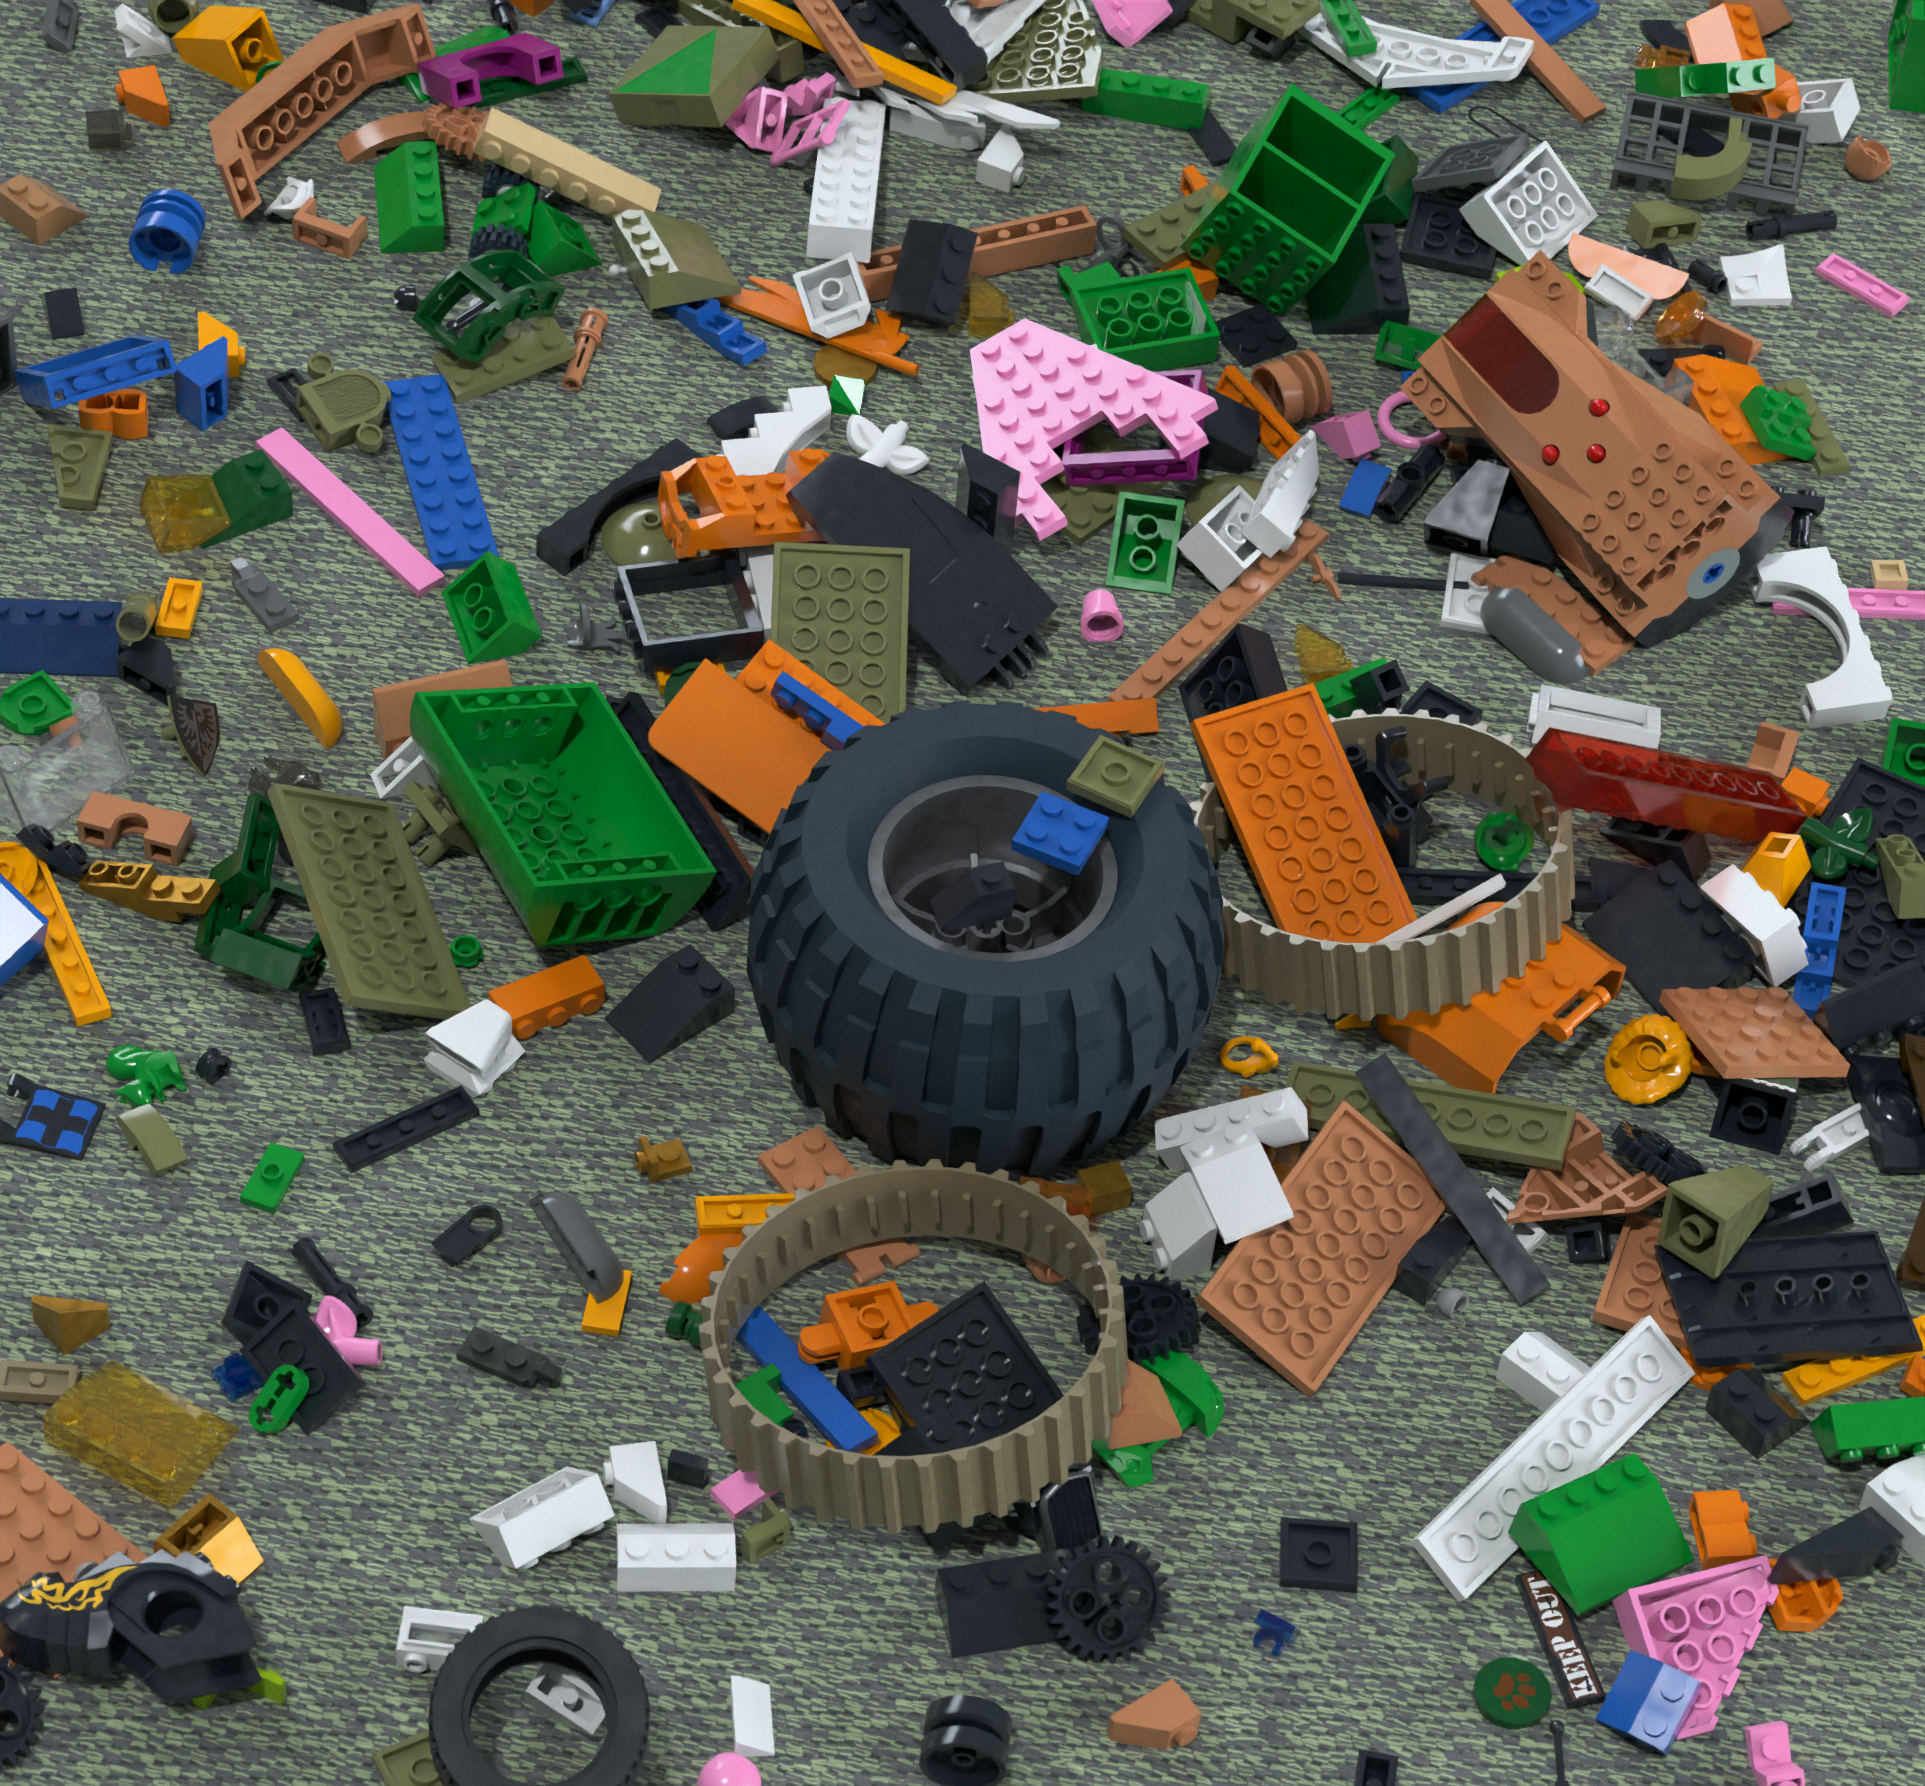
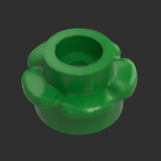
[449,935,483,968]

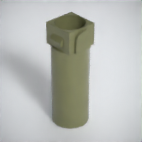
[116,593,159,642]

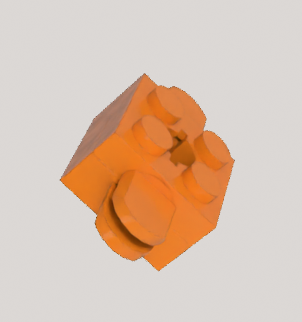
[797,1281,939,1371]

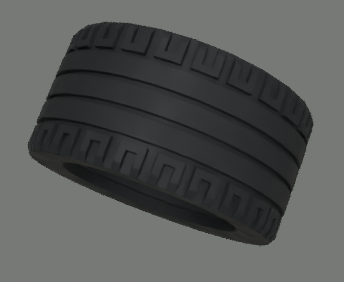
[428,1605,650,1786]

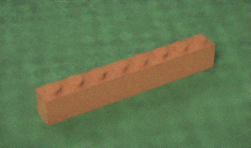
[857,205,1097,302]

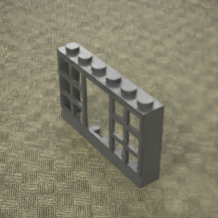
[1609,91,1809,217]

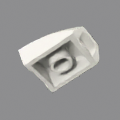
[792,251,871,338]

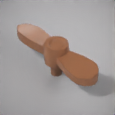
[1308,553,1341,600]

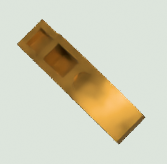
[78,860,221,922]

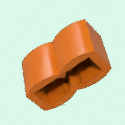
[78,389,149,439]
[1688,1490,1757,1571]

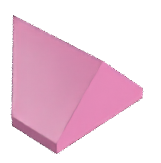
[725,87,788,153]

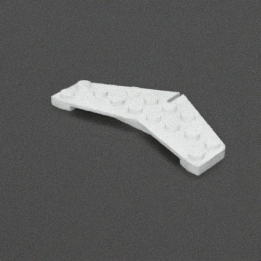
[1297,10,1534,89]

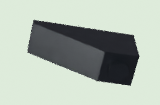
[1599,811,1712,880]
[1747,1172,1854,1239]
[1393,1216,1474,1306]

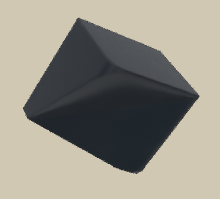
[1565,1222,1612,1263]

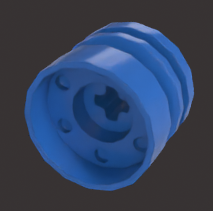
[128,189,206,274]

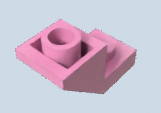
[783,72,837,116]
[1744,1720,1805,1786]

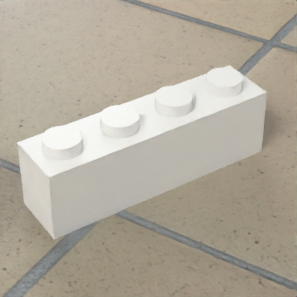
[1241,429,1320,558]

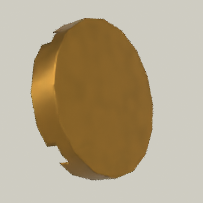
[813,344,877,388]

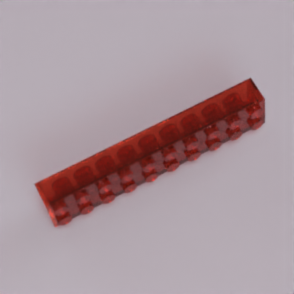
[1525,727,1808,843]

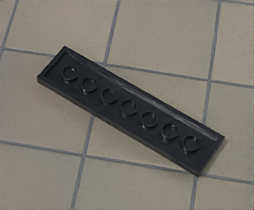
[614,691,754,932]

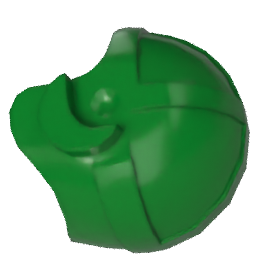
[1474,811,1534,872]

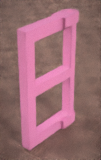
[770,99,851,166]

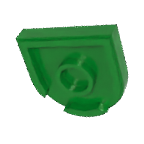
[0,669,81,736]

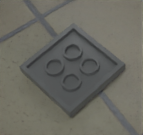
[1411,133,1531,193]

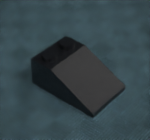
[605,944,735,1063]

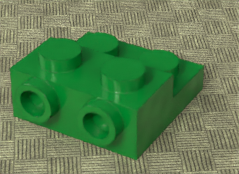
[1739,385,1817,461]

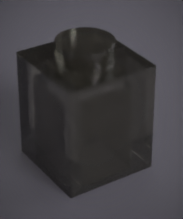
[85,109,132,153]

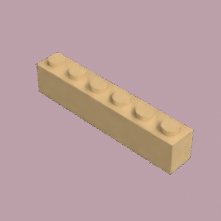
[472,107,661,219]

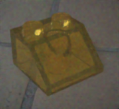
[138,474,231,552]

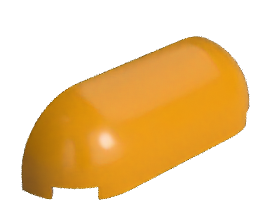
[258,648,343,749]

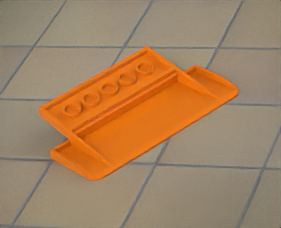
[648,639,885,834]

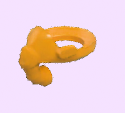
[1219,1036,1279,1078]

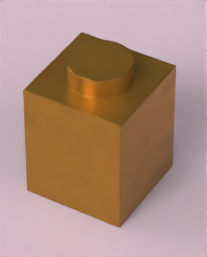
[1072,1160,1132,1218]

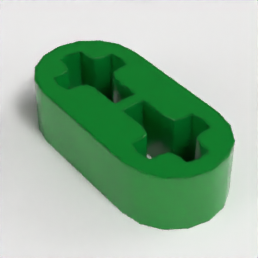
[249,1365,309,1434]

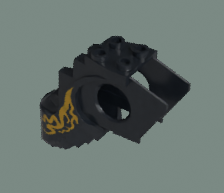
[0,1549,261,1706]

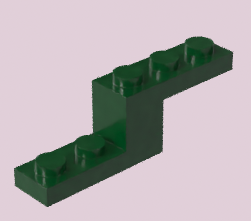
[194,792,280,966]

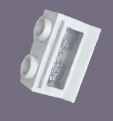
[396,1606,483,1673]

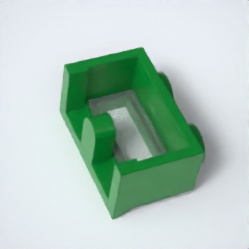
[1373,320,1448,370]

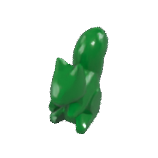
[106,1044,187,1108]

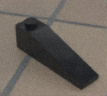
[1767,1506,1905,1585]

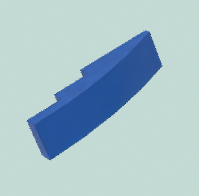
[662,298,767,366]
[1793,882,1846,1019]

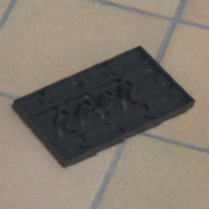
[1654,1231,1924,1368]

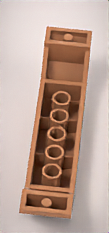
[209,3,437,219]

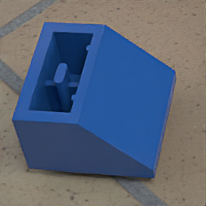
[174,336,230,432]

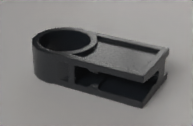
[431,1205,502,1268]

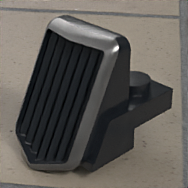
[1001,1465,1103,1552]

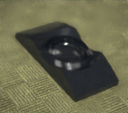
[1843,1054,1925,1174]

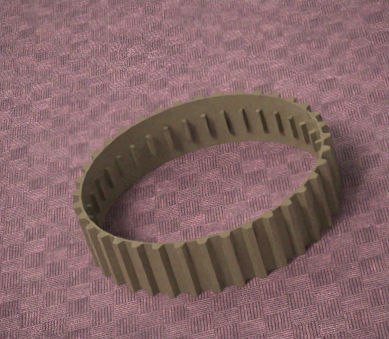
[1190,708,1575,1021]
[699,1159,1128,1534]

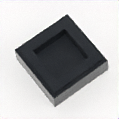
[667,1449,709,1489]

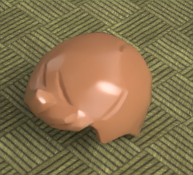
[1845,135,1892,180]

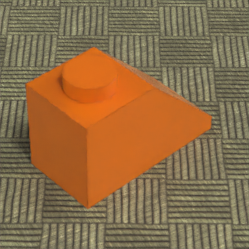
[114,65,170,127]

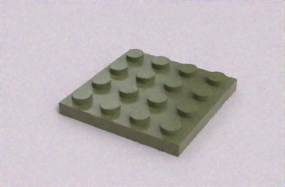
[1040,424,1169,545]

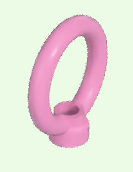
[1377,391,1447,450]

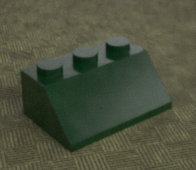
[1357,135,1419,226]

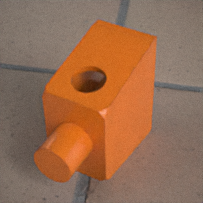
[1729,63,1802,119]

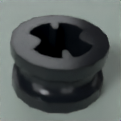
[195,1048,231,1085]

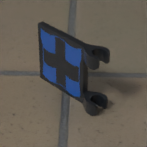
[0,1073,106,1161]

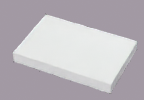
[1440,551,1496,635]

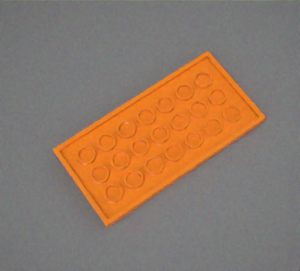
[1190,683,1422,943]

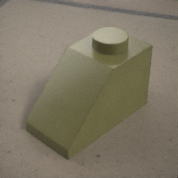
[1626,200,1703,249]

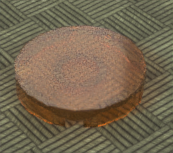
[1654,290,1708,345]

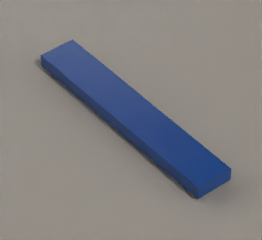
[736,1305,878,1453]

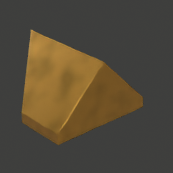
[31,1295,110,1356]

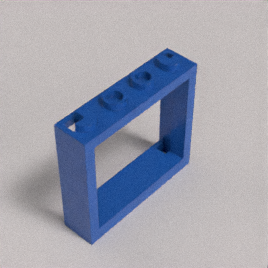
[14,334,177,409]

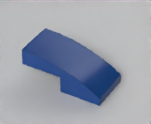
[1339,459,1392,520]

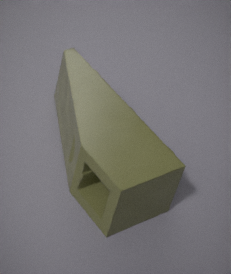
[1875,834,1925,919]

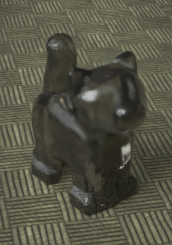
[248,755,322,800]

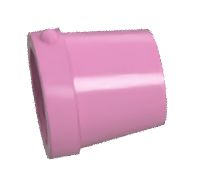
[1080,590,1124,642]

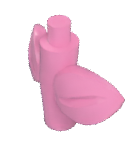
[315,1295,382,1369]

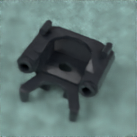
[1343,726,1449,868]

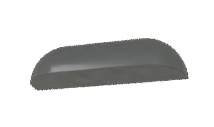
[1480,586,1590,684]
[529,1192,624,1304]

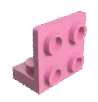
[1091,0,1173,48]

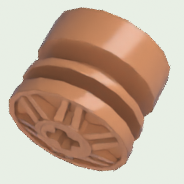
[1251,349,1333,425]

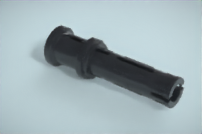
[291,1237,373,1330]

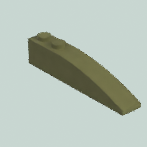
[667,0,805,83]

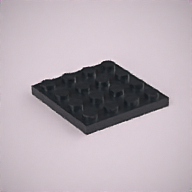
[864,1281,1064,1446]

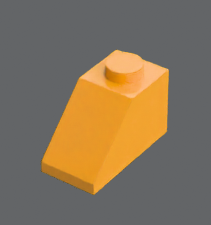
[198,312,245,377]

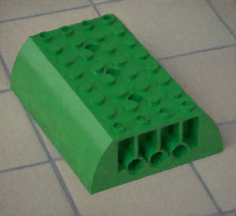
[409,682,717,947]

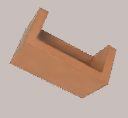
[292,197,367,259]
[1740,721,1800,798]

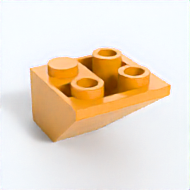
[1739,832,1811,908]

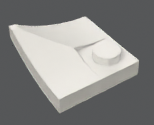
[1718,244,1792,306]

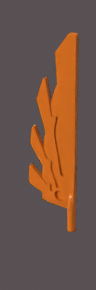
[714,276,920,377]

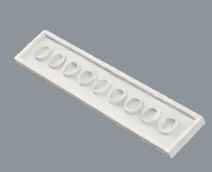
[1411,1315,1695,1602]

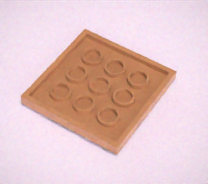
[1659,987,1850,1079]
[1592,1211,1735,1366]

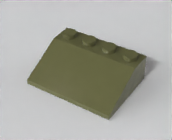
[612,209,741,310]

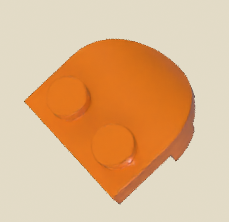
[1767,1559,1843,1632]

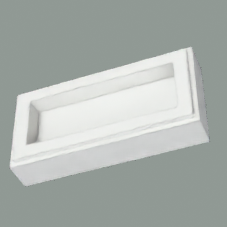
[1584,264,1654,323]

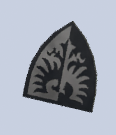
[161,695,220,777]

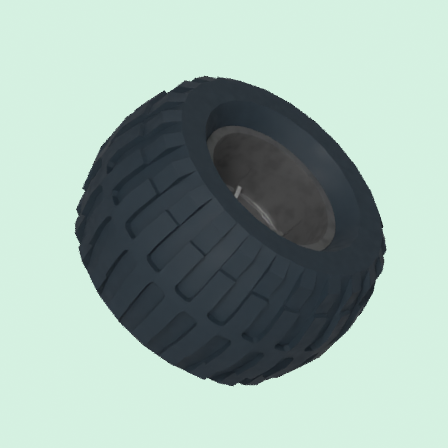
[746,700,1225,1175]

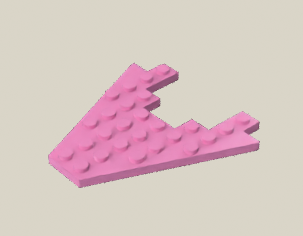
[970,318,1218,541]

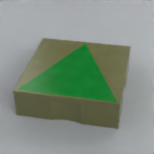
[609,25,780,127]

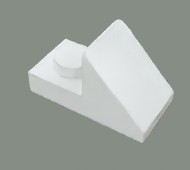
[114,3,172,58]

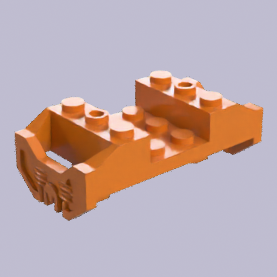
[657,448,831,559]

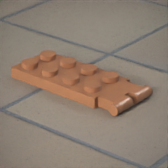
[1471,552,1637,677]
[757,1125,920,1287]

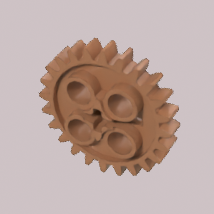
[422,103,493,163]

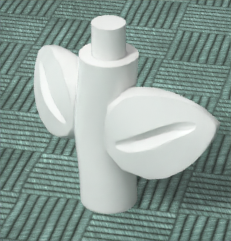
[846,414,929,475]

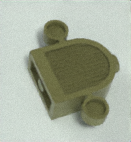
[295,353,392,453]

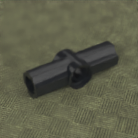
[1374,444,1445,524]

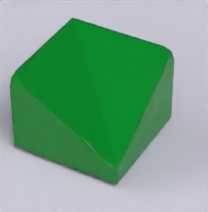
[829,374,865,416]

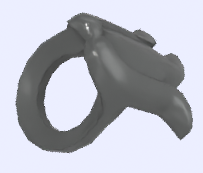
[1077,214,1134,273]
[567,603,632,654]

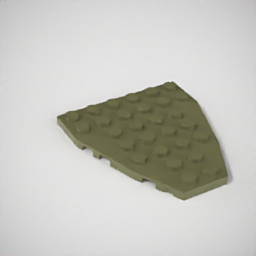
[916,0,1104,104]

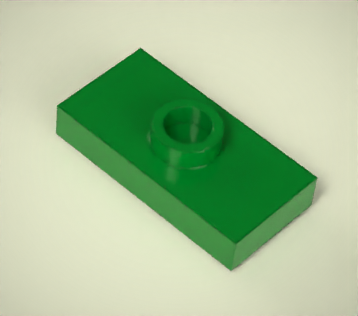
[239,1142,305,1214]

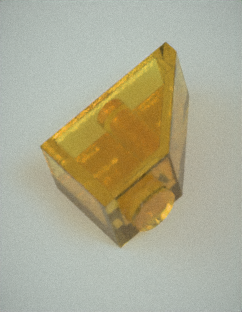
[968,273,1014,338]
[1293,624,1353,686]

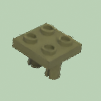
[402,780,480,867]

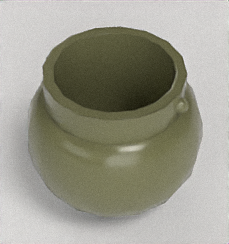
[148,0,199,33]

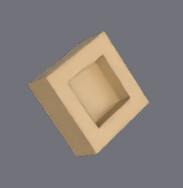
[1870,560,1909,590]

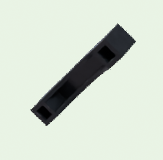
[536,438,704,577]

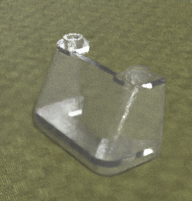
[0,686,134,837]

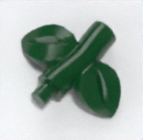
[1799,807,1881,879]

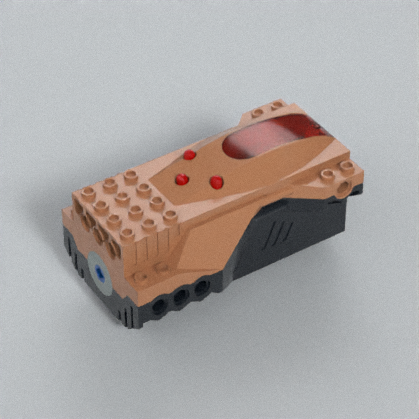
[1399,250,1795,649]

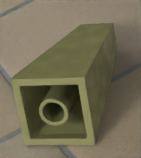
[1657,1164,1774,1279]

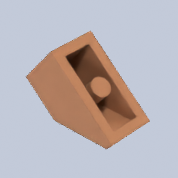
[1107,1678,1202,1750]

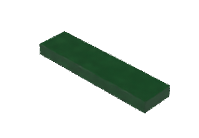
[471,57,588,109]

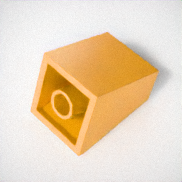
[172,5,284,92]

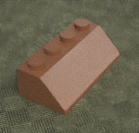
[373,659,512,760]

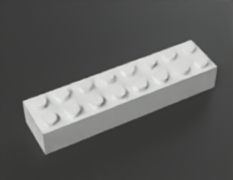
[806,97,886,263]

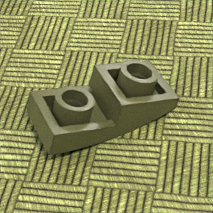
[116,1103,189,1176]

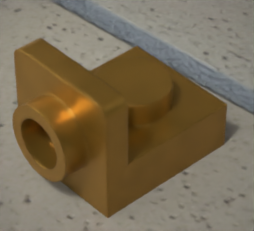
[634,1135,692,1183]

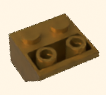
[153,1493,264,1587]

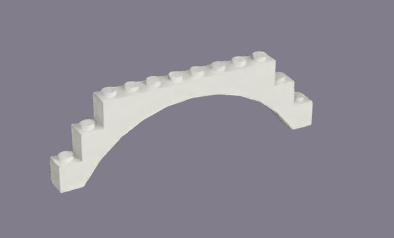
[716,386,831,644]

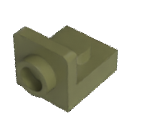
[741,1498,792,1564]

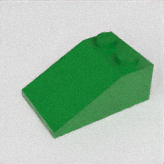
[1105,491,1185,595]

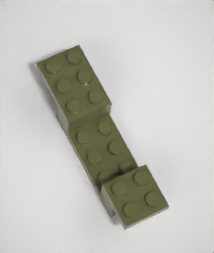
[1184,0,1321,44]

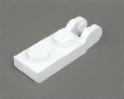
[1789,1103,1870,1172]

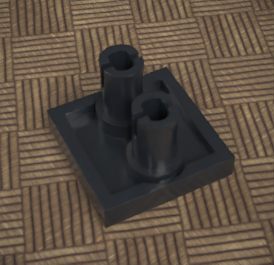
[1770,486,1825,547]

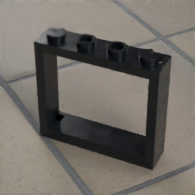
[612,552,764,673]

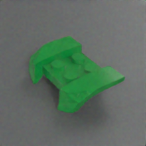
[1091,1350,1224,1487]

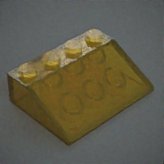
[42,1360,240,1511]

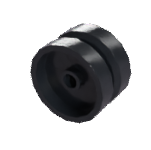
[919,1695,1012,1786]

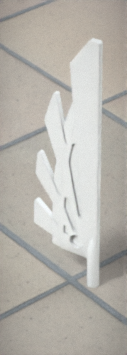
[828,54,1060,129]

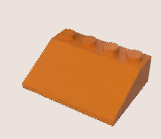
[1668,354,1795,465]

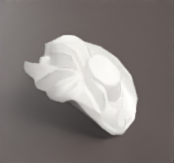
[264,176,314,220]

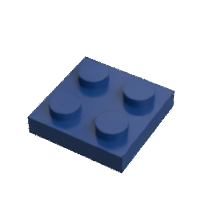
[1011,791,1109,876]

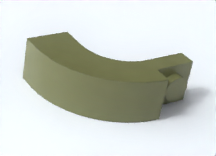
[1670,117,1752,200]

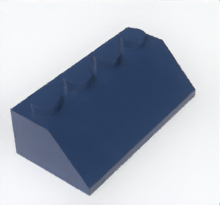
[0,598,123,677]

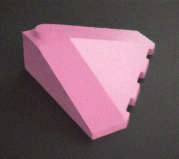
[1612,1555,1779,1741]

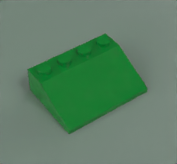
[1070,267,1220,372]
[1508,1453,1694,1616]

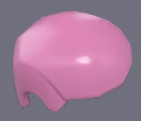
[696,1752,762,1786]

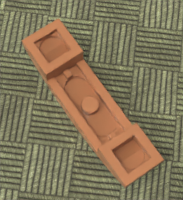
[336,111,436,164]

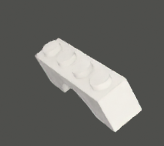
[1155,1087,1309,1171]

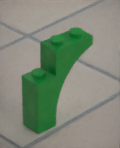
[1635,58,1776,98]

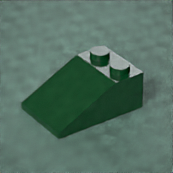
[173,449,293,549]

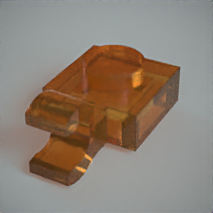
[1635,45,1690,68]

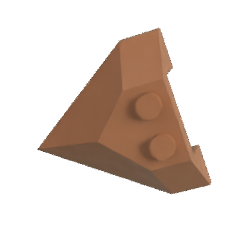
[1506,1112,1668,1224]

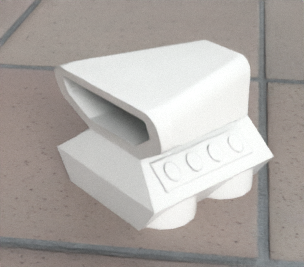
[424,999,526,1098]

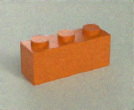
[488,954,605,1039]

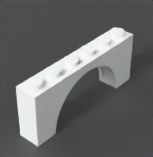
[1746,546,1892,729]

